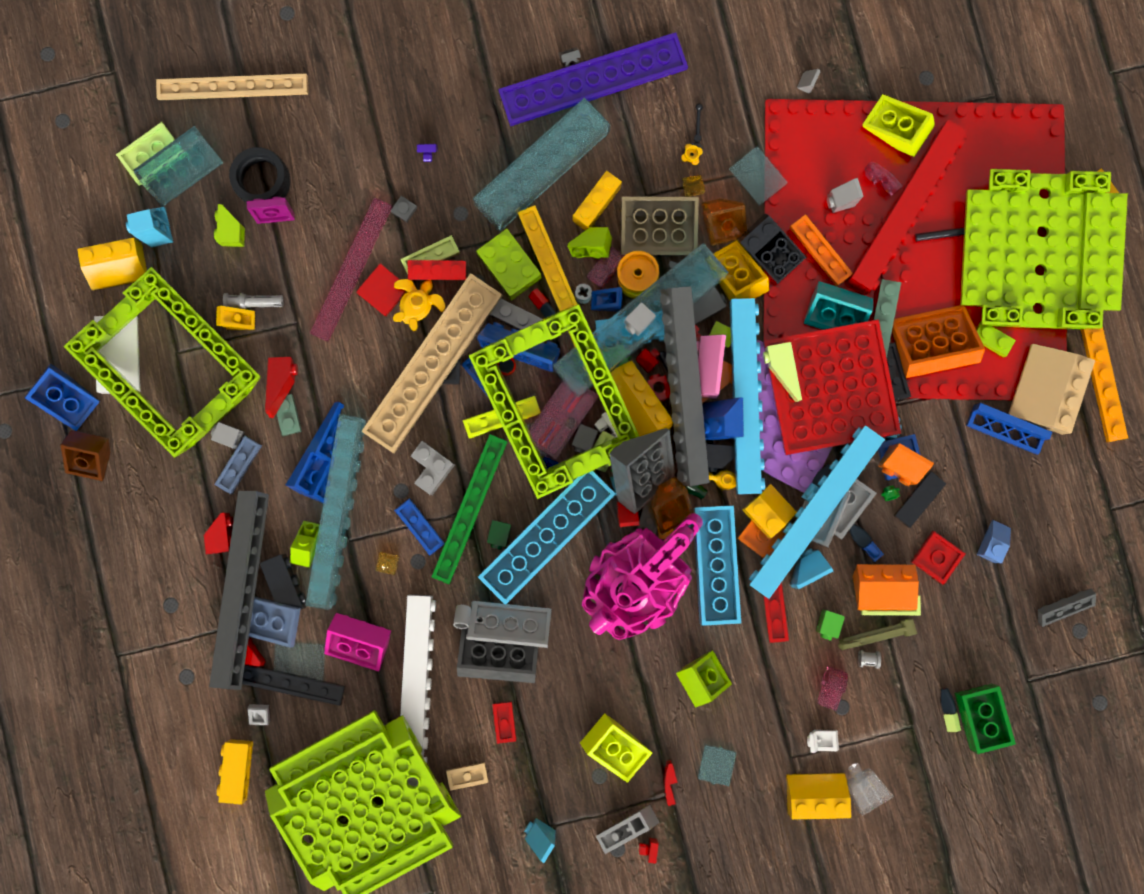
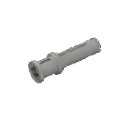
[223,293,284,309]

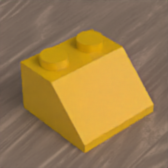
[742,484,797,538]

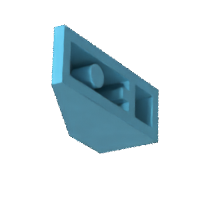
[524,818,556,863]

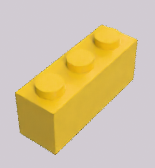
[573,170,622,230]
[217,739,253,804]

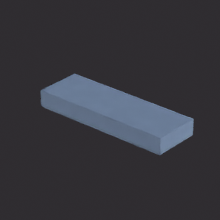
[214,435,262,494]

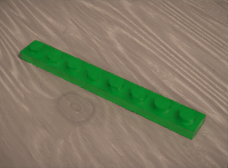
[432,434,508,584]

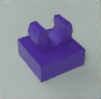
[417,144,438,162]

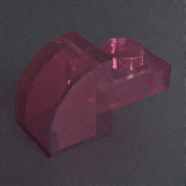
[817,665,848,711]

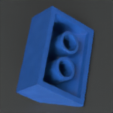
[702,397,744,441]

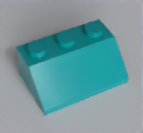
[804,281,873,330]

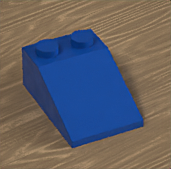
[25,363,100,431]

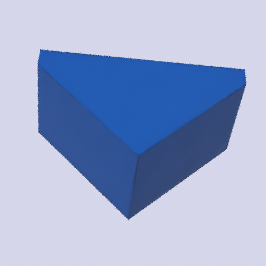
[591,287,622,312]

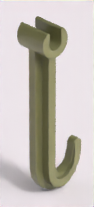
[838,618,917,650]

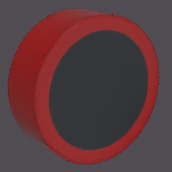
[497,358,516,376]

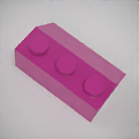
[324,613,391,672]

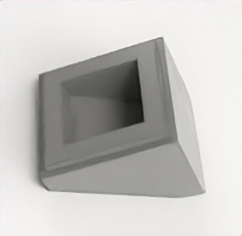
[797,69,820,94]

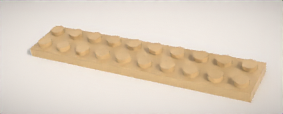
[362,273,503,453]

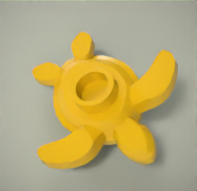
[393,279,446,331]

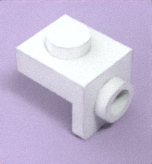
[807,730,839,753]

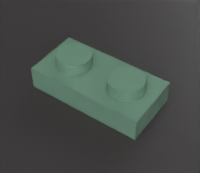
[277,394,302,436]

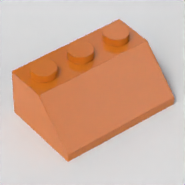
[853,564,919,610]

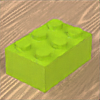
[476,229,542,301]

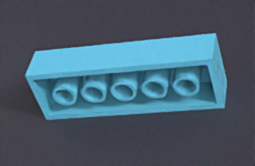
[692,506,741,625]

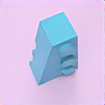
[126,207,173,248]

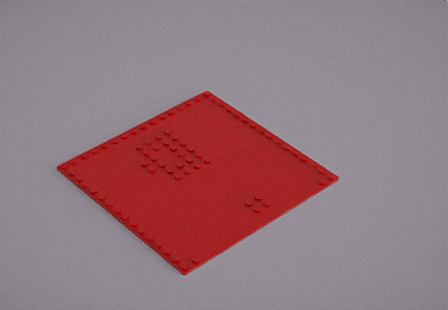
[763,99,1067,401]

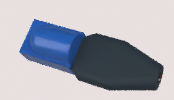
[849,524,884,562]

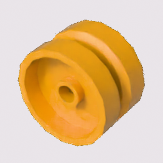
[617,251,659,299]

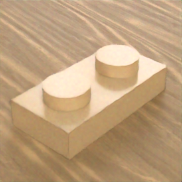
[446,762,489,791]

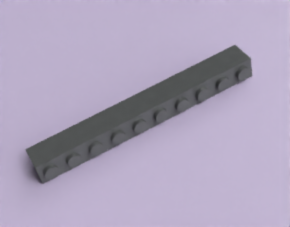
[660,286,710,487]
[209,491,269,690]

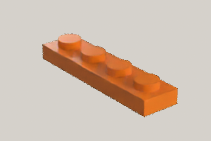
[789,214,853,287]

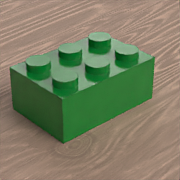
[954,683,1016,754]

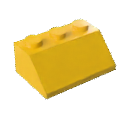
[77,238,147,290]
[786,773,851,819]

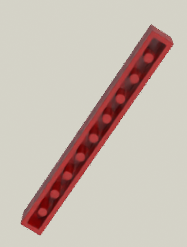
[847,119,967,294]

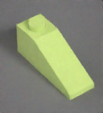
[763,342,802,402]

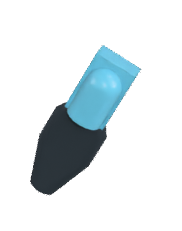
[802,464,832,500]

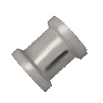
[575,284,592,304]
[858,650,881,669]

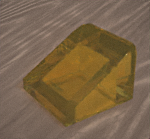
[682,175,705,197]

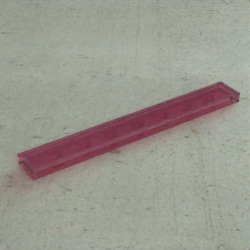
[310,198,392,342]

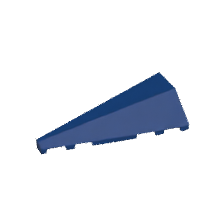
[286,402,344,504]

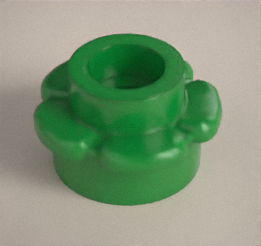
[881,485,900,501]

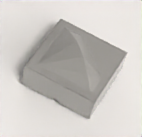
[248,704,270,725]

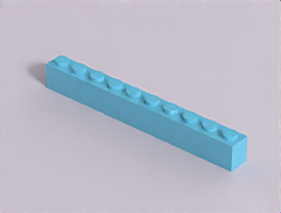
[730,298,765,494]
[749,426,885,599]

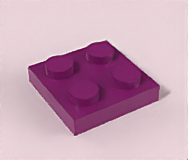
[247,197,295,224]

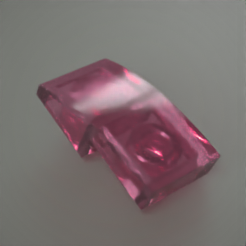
[864,161,903,196]
[587,247,625,288]

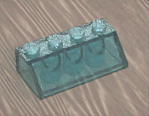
[133,126,223,207]

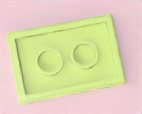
[116,122,185,186]

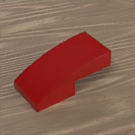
[664,760,678,806]

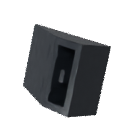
[737,213,807,284]

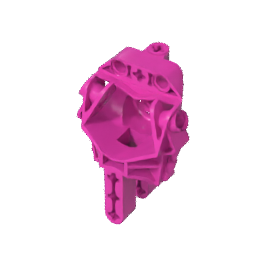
[582,513,703,640]

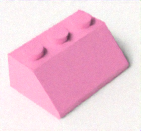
[696,335,726,399]

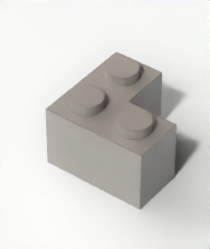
[411,441,455,496]

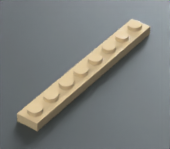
[156,74,309,100]

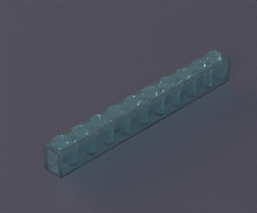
[305,414,367,610]

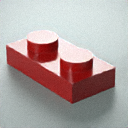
[492,701,517,744]

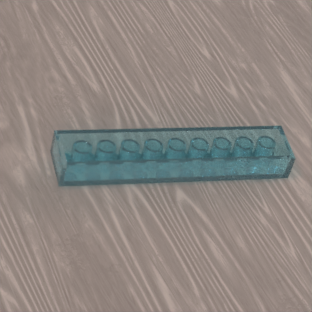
[553,243,729,398]

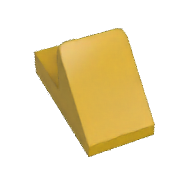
[216,306,255,330]

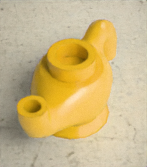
[709,470,736,490]

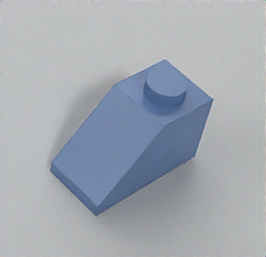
[976,520,1011,563]

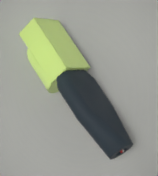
[941,688,961,732]

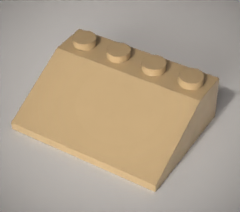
[1008,344,1095,435]

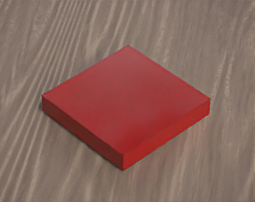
[356,263,407,317]
[911,531,966,585]

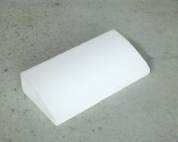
[94,316,140,394]

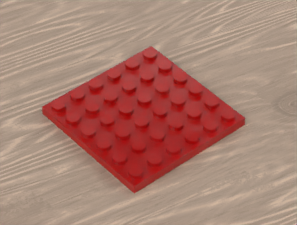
[763,319,901,455]

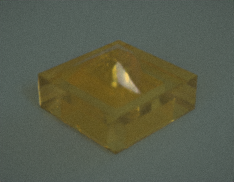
[376,552,399,575]

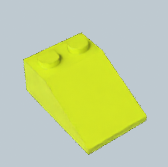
[862,94,935,157]
[580,713,652,783]

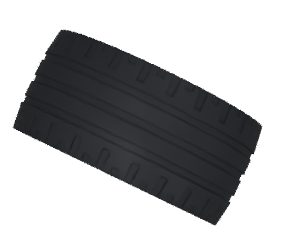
[229,147,291,204]

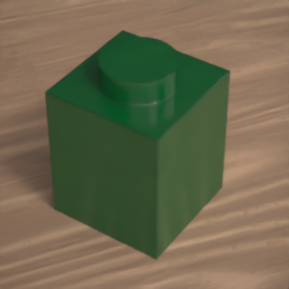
[487,520,512,550]

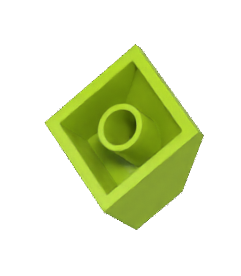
[676,650,732,708]

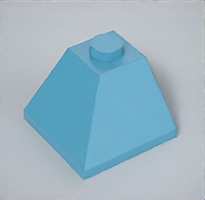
[790,548,833,589]

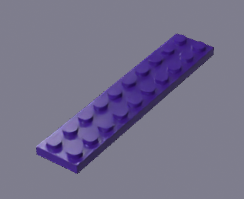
[498,32,688,126]

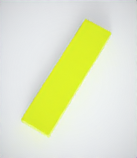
[463,396,541,439]

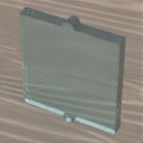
[698,745,737,786]

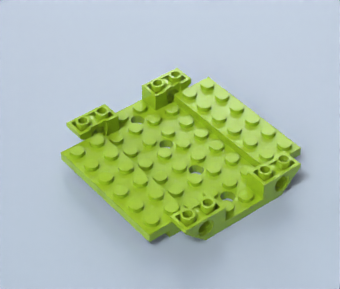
[960,169,1128,329]
[265,710,461,894]

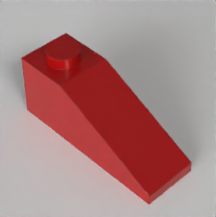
[265,357,298,418]

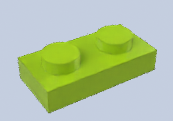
[976,322,1016,358]

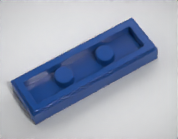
[394,498,445,555]

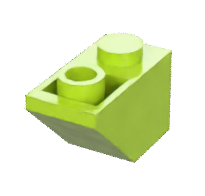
[214,204,245,247]
[567,227,612,258]
[291,521,322,567]

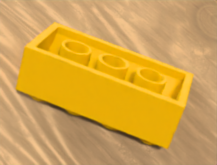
[611,360,673,436]

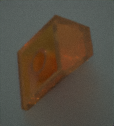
[702,198,747,246]

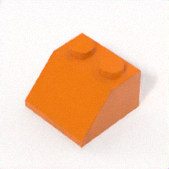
[878,443,934,486]

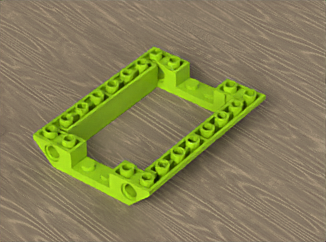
[63,267,261,458]
[469,304,639,499]

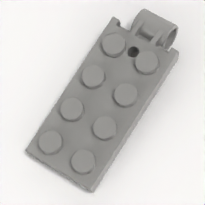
[453,601,552,648]

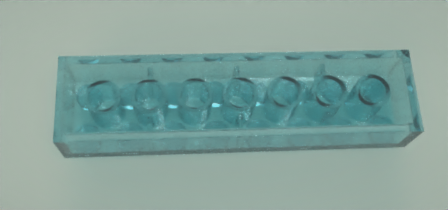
[473,97,610,232]

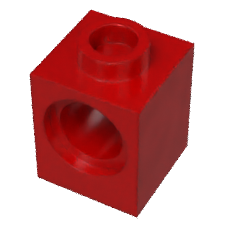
[647,374,670,402]

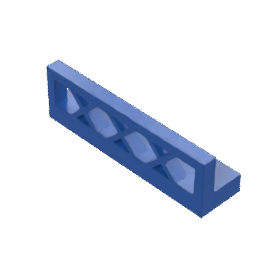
[966,403,1052,455]

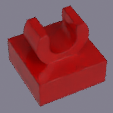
[635,348,660,373]
[638,838,659,864]

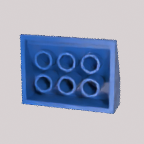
[477,322,560,373]

